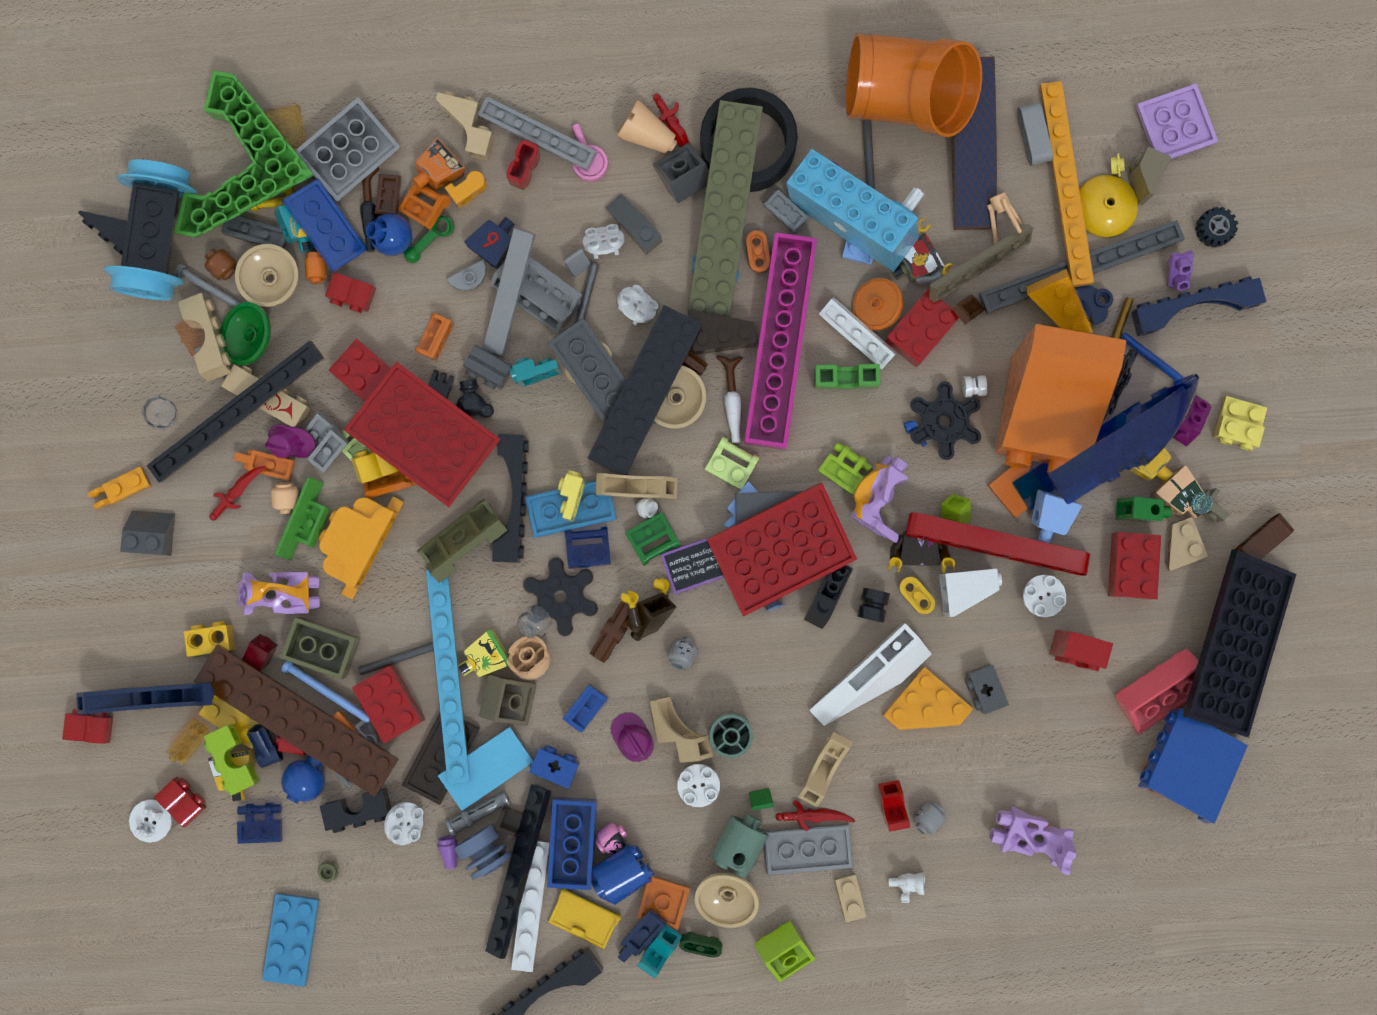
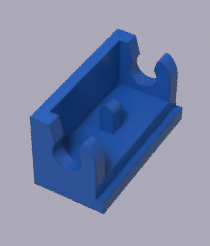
[563,684,608,732]

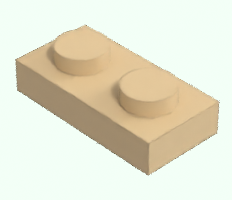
[835,874,867,922]

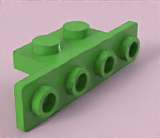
[275,477,330,560]

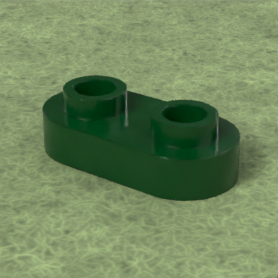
[679,932,723,958]

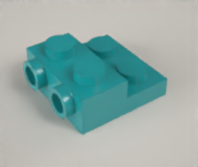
[509,357,562,388]

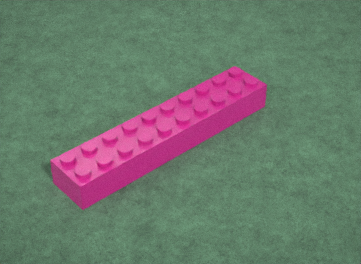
[744,232,817,450]

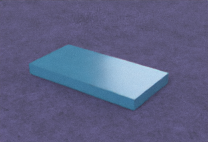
[525,481,617,538]

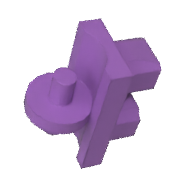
[1167,250,1194,291]

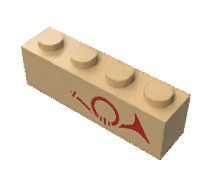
[221,365,312,428]

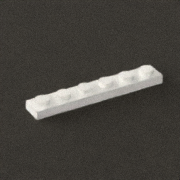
[511,840,550,972]

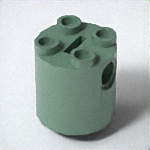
[709,711,753,758]
[711,813,769,879]

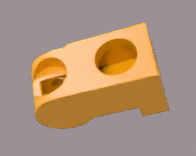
[445,171,487,209]

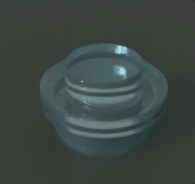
[1191,492,1213,514]

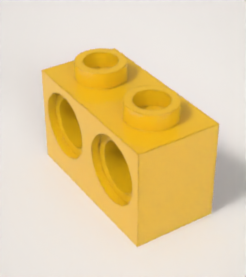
[184,621,236,657]

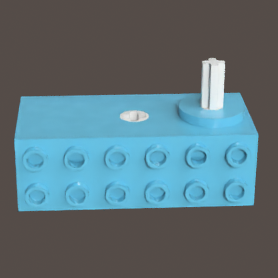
[786,149,924,272]

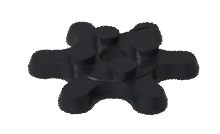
[1103,349,1138,421]
[910,381,981,460]
[523,558,598,636]

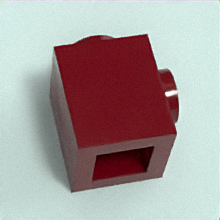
[242,634,278,671]

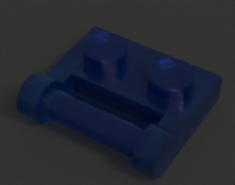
[565,526,611,569]

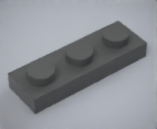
[221,216,287,249]

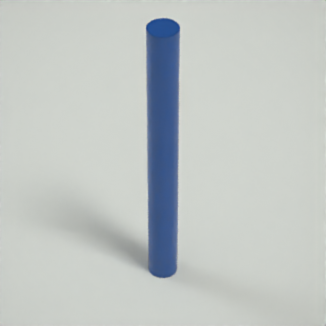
[1120,332,1192,390]

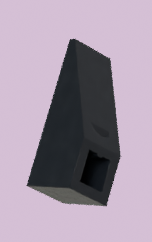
[78,211,127,255]
[803,565,853,629]

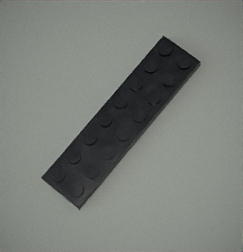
[587,305,702,475]

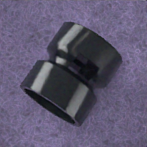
[857,588,890,623]

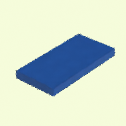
[282,178,367,273]

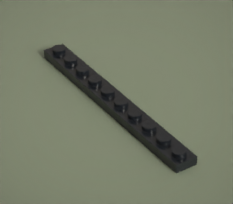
[146,341,324,483]

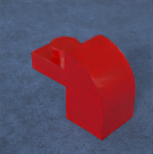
[878,780,910,832]

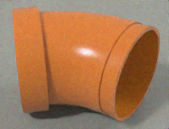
[845,33,982,137]

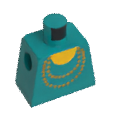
[274,205,313,253]

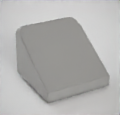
[564,249,591,277]

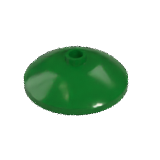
[220,302,271,366]

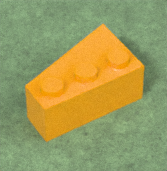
[1026,269,1093,333]

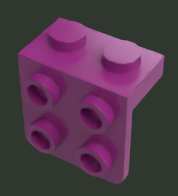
[1151,384,1212,447]

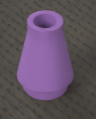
[437,835,458,869]

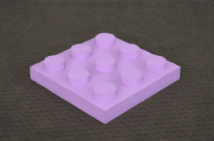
[1135,83,1219,159]

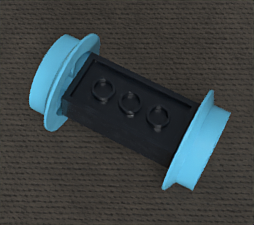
[103,159,197,301]

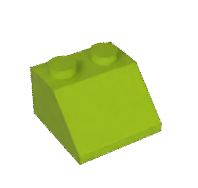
[754,921,816,983]

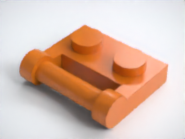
[397,184,451,230]

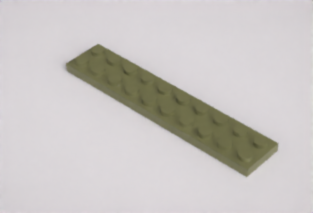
[688,100,763,317]

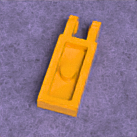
[87,467,151,510]

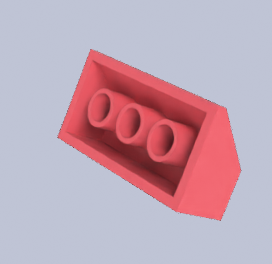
[1115,648,1199,735]

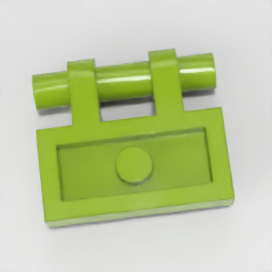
[818,442,873,495]

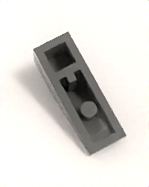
[605,194,662,255]

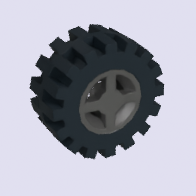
[1195,207,1238,247]

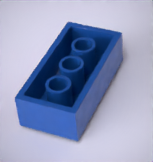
[547,797,598,890]

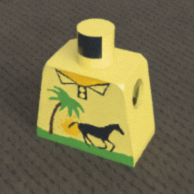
[458,629,509,677]

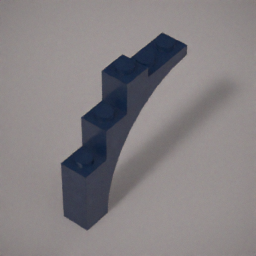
[76,683,214,714]

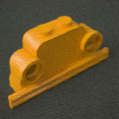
[319,497,404,600]

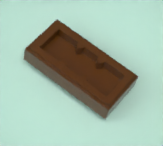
[375,174,401,216]
[952,294,985,325]

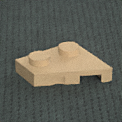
[1167,517,1208,571]

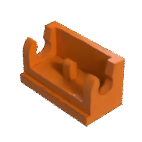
[415,313,454,361]

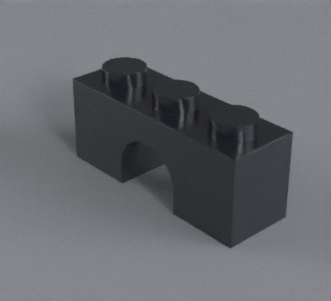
[320,788,391,833]

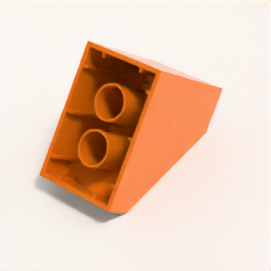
[995,324,1126,477]

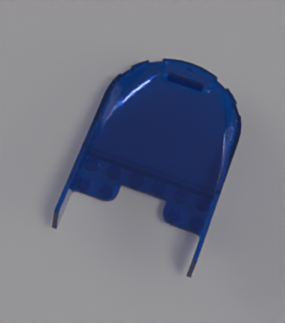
[1012,373,1199,511]

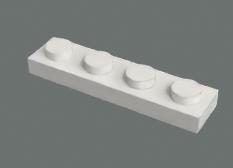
[819,297,897,369]

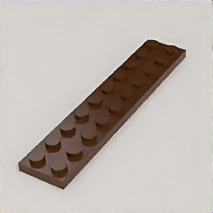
[193,645,399,797]

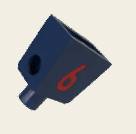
[464,217,515,270]

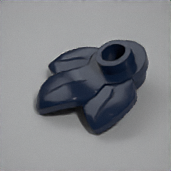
[1076,285,1113,325]

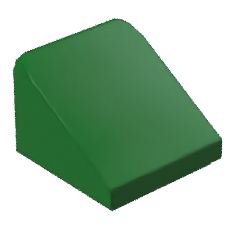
[749,788,774,811]

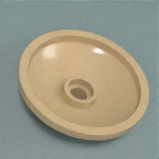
[235,244,299,307]
[654,366,707,429]
[694,873,759,928]

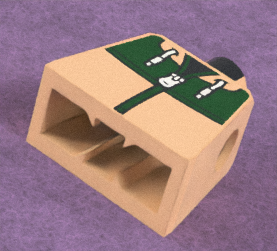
[1150,465,1205,519]

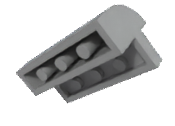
[490,257,582,334]

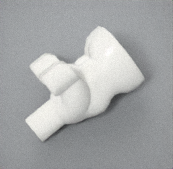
[889,872,925,903]

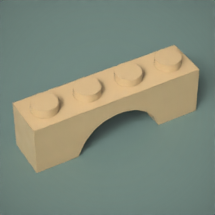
[178,293,232,382]

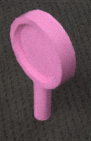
[572,124,608,182]

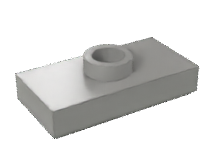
[763,189,809,233]

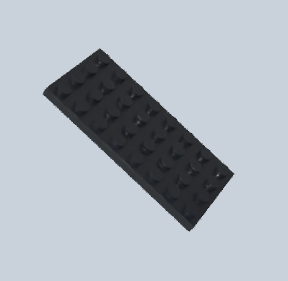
[1182,549,1297,738]

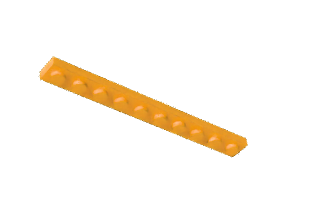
[1040,81,1094,287]

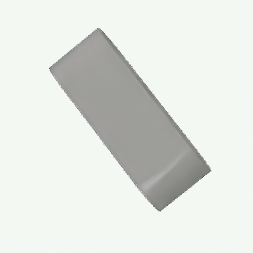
[1017,102,1053,166]

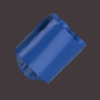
[592,844,654,905]

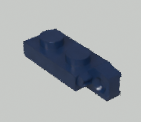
[618,908,667,962]

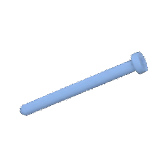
[281,661,370,722]

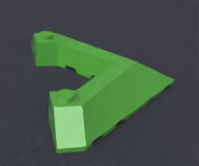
[174,70,314,238]

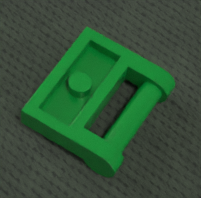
[625,512,681,566]

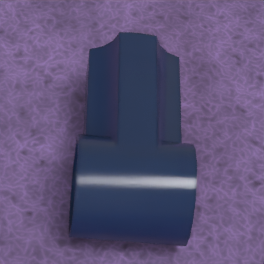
[247,724,283,768]

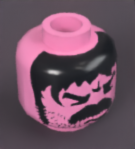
[595,823,628,855]

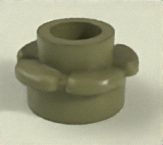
[318,861,339,882]

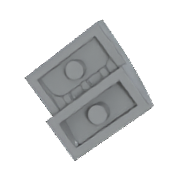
[305,411,349,473]

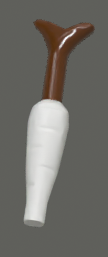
[716,355,743,443]

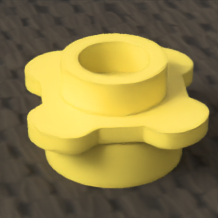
[1111,153,1125,177]

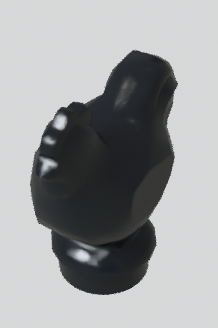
[456,379,494,418]

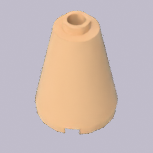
[617,100,677,154]

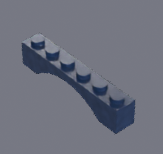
[1131,276,1267,337]

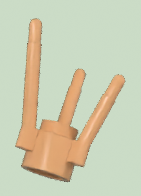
[987,192,1022,244]

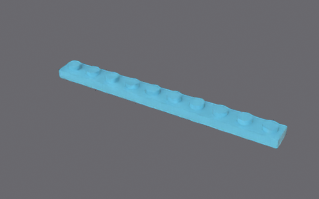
[426,570,470,784]

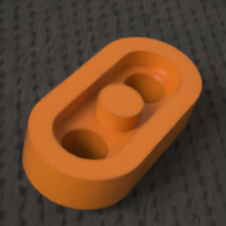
[746,230,770,273]

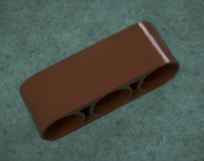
[1234,513,1294,559]

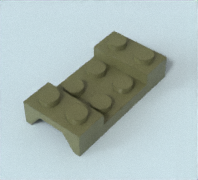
[417,498,507,583]

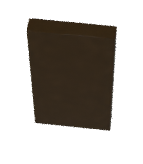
[402,713,480,805]

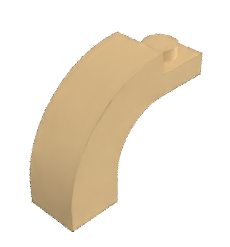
[798,732,853,807]

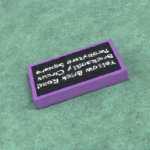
[661,538,724,595]

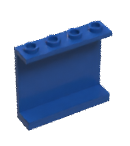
[1138,709,1248,824]

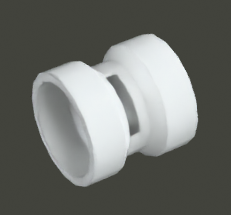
[962,375,987,397]

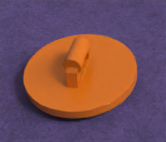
[853,278,904,331]

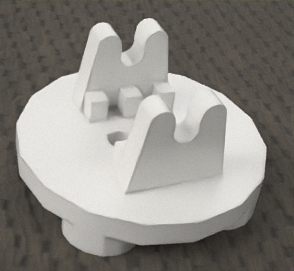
[583,224,625,259]
[617,285,658,326]
[1023,575,1066,617]
[677,764,720,807]
[129,799,173,843]
[384,802,424,845]

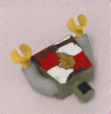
[891,218,955,285]

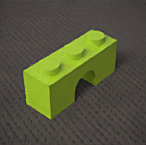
[203,723,260,796]

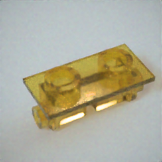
[167,718,210,765]

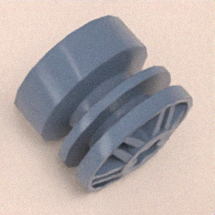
[453,823,511,880]

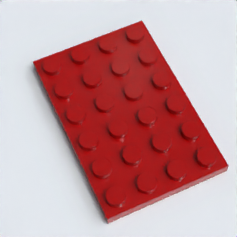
[344,362,500,508]
[706,482,857,617]

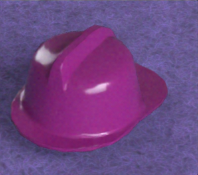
[265,424,316,458]
[611,713,654,762]

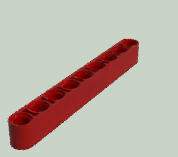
[906,512,1090,576]

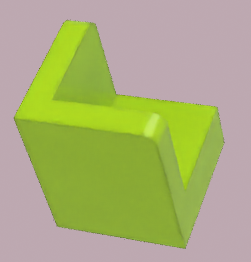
[941,493,971,524]

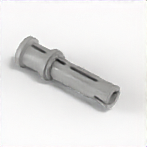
[445,792,510,836]

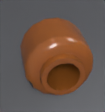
[205,249,237,281]

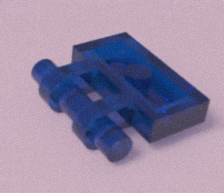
[237,802,283,844]

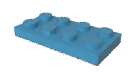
[262,893,320,987]

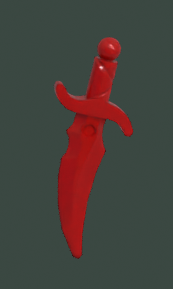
[653,94,690,147]
[209,466,266,521]
[775,800,855,831]

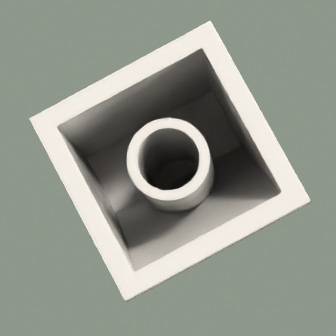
[939,569,1002,617]

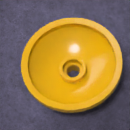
[1079,175,1138,238]

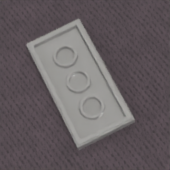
[765,824,853,875]

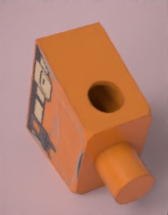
[412,138,465,191]

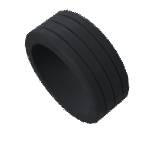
[700,87,798,192]

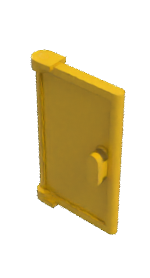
[548,889,621,949]

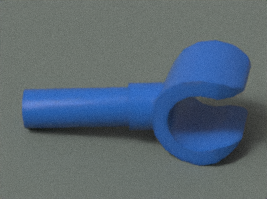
[903,421,927,447]

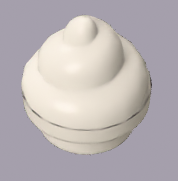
[636,498,658,518]

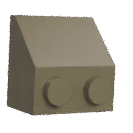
[1128,146,1171,206]
[479,674,536,726]

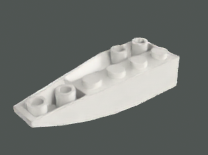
[809,623,932,726]

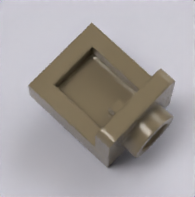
[1199,488,1229,522]

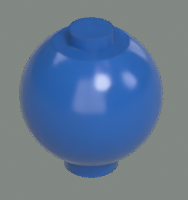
[366,213,413,256]
[281,755,325,804]

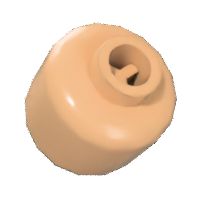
[271,482,299,514]

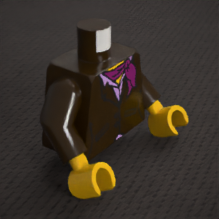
[887,531,955,572]
[621,578,676,641]

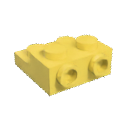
[1213,396,1267,451]
[558,470,586,522]

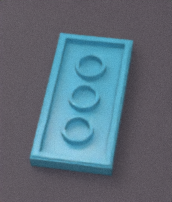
[438,726,533,811]

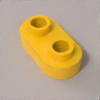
[899,577,935,614]

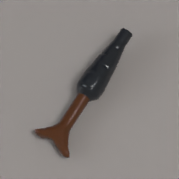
[360,167,380,252]

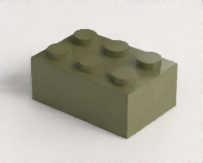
[280,617,361,679]

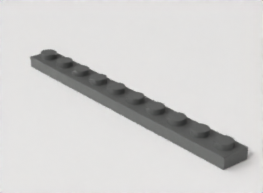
[979,220,1185,314]

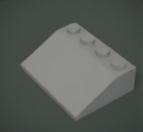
[295,97,401,202]

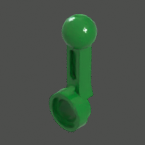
[404,216,455,263]

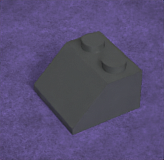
[653,143,709,203]
[120,511,175,556]

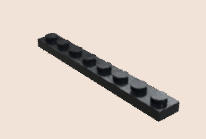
[485,784,551,959]

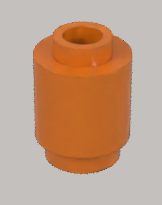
[305,252,327,284]

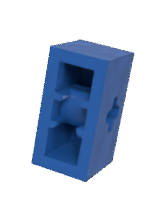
[529,745,580,789]

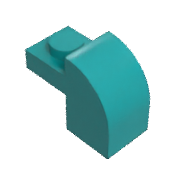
[637,924,682,979]

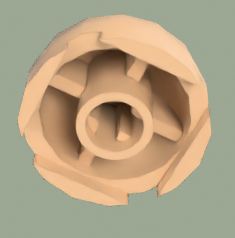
[507,636,551,680]

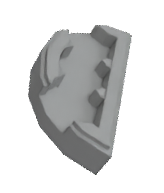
[447,259,487,291]

